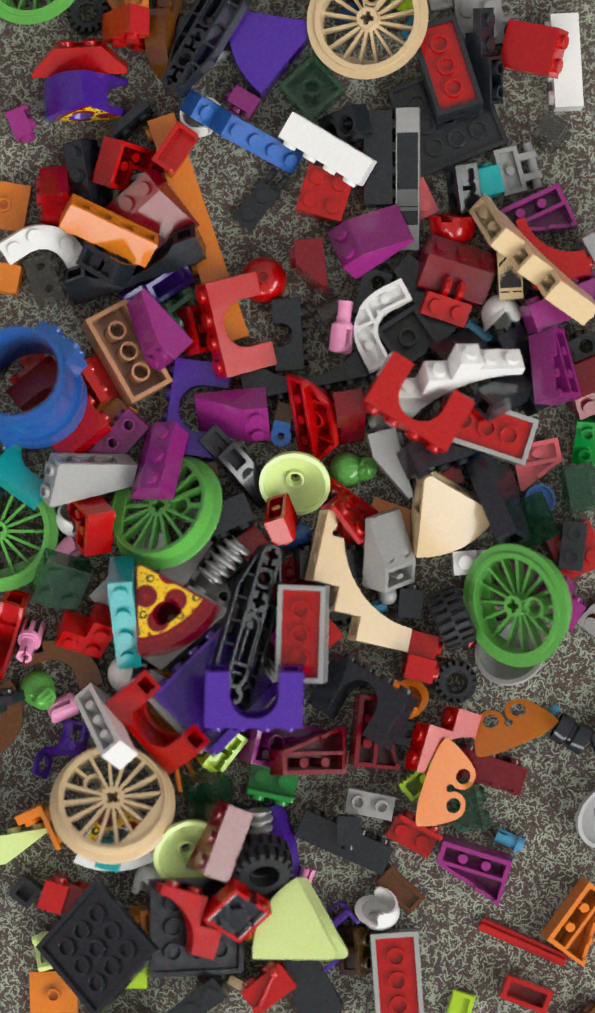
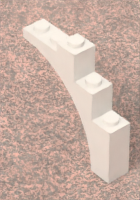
[385,344,525,430]

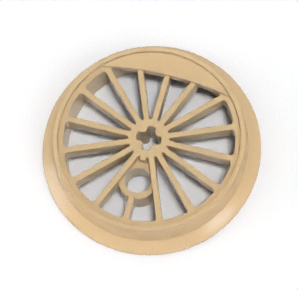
[307,0,429,79]
[50,746,176,864]

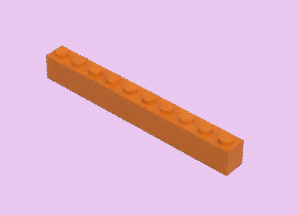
[145,112,249,343]

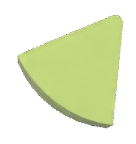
[252,877,348,960]

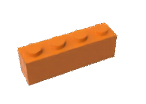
[59,193,159,267]

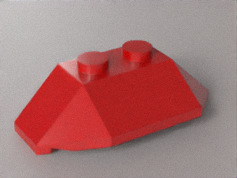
[32,38,128,78]
[286,373,339,461]

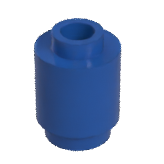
[280,521,312,551]

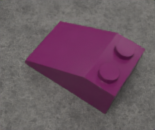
[327,204,415,279]
[126,288,193,372]
[194,387,271,442]
[238,724,323,767]

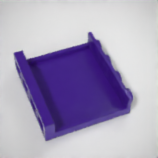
[152,626,277,757]

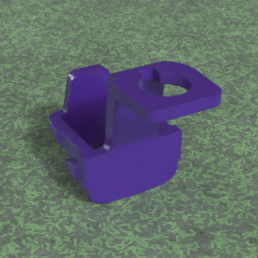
[32,720,90,779]
[323,901,361,973]

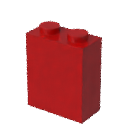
[500,19,569,79]

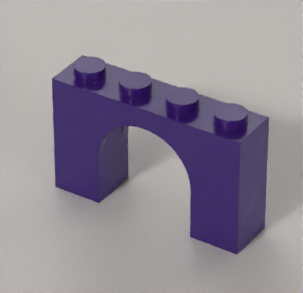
[162,357,231,460]
[204,664,304,732]

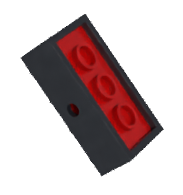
[410,14,484,124]

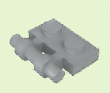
[492,142,543,198]

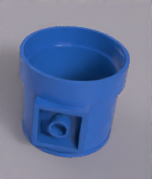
[0,320,88,450]

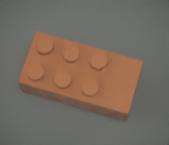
[81,299,173,408]

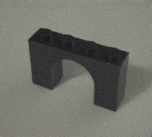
[423,328,533,421]
[307,652,419,751]
[157,974,229,1013]

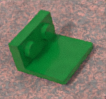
[571,414,595,465]
[246,764,298,806]

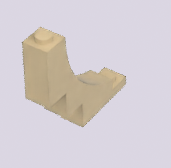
[469,193,595,326]
[305,510,412,652]

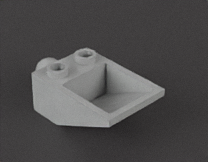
[366,414,413,500]
[362,508,416,605]

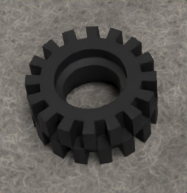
[66,0,109,36]
[434,660,477,703]

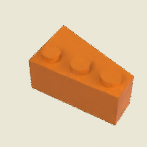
[540,876,595,967]

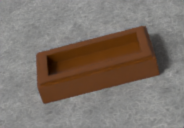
[375,864,426,915]

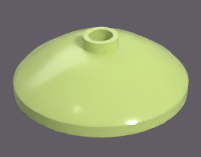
[259,451,331,516]
[153,819,209,879]

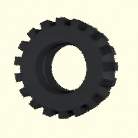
[426,585,476,651]
[233,833,294,895]

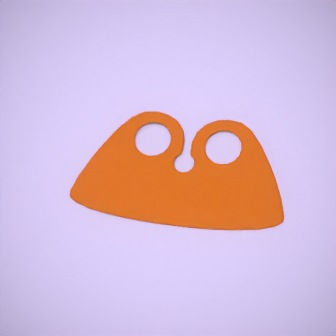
[474,699,559,757]
[416,738,476,826]

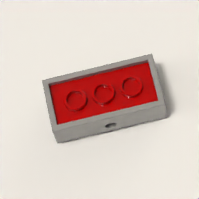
[439,391,539,466]
[275,584,330,684]
[369,927,424,1013]

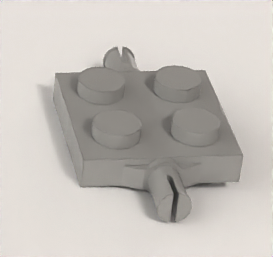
[454,0,519,46]

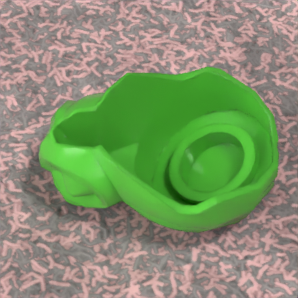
[329,451,377,486]
[19,670,56,710]

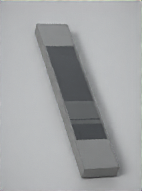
[396,107,420,251]

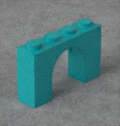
[0,399,47,510]
[107,555,142,669]

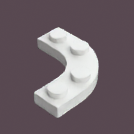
[0,224,83,269]
[354,278,412,373]

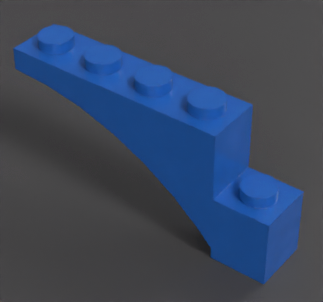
[179,89,303,174]

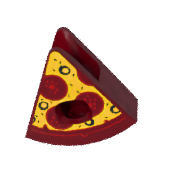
[136,565,221,658]

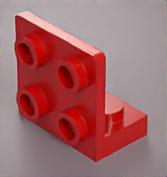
[81,354,120,409]
[320,490,367,545]
[385,809,443,858]

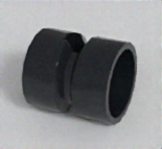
[549,712,593,755]

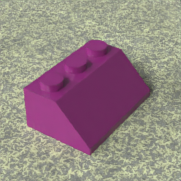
[130,422,189,500]

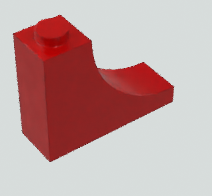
[514,217,593,292]

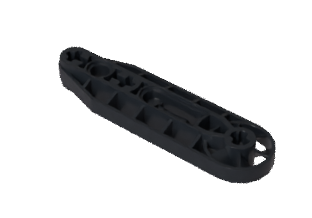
[162,0,252,98]
[211,543,282,711]

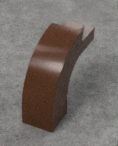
[145,0,183,81]
[22,640,105,690]
[0,678,25,753]

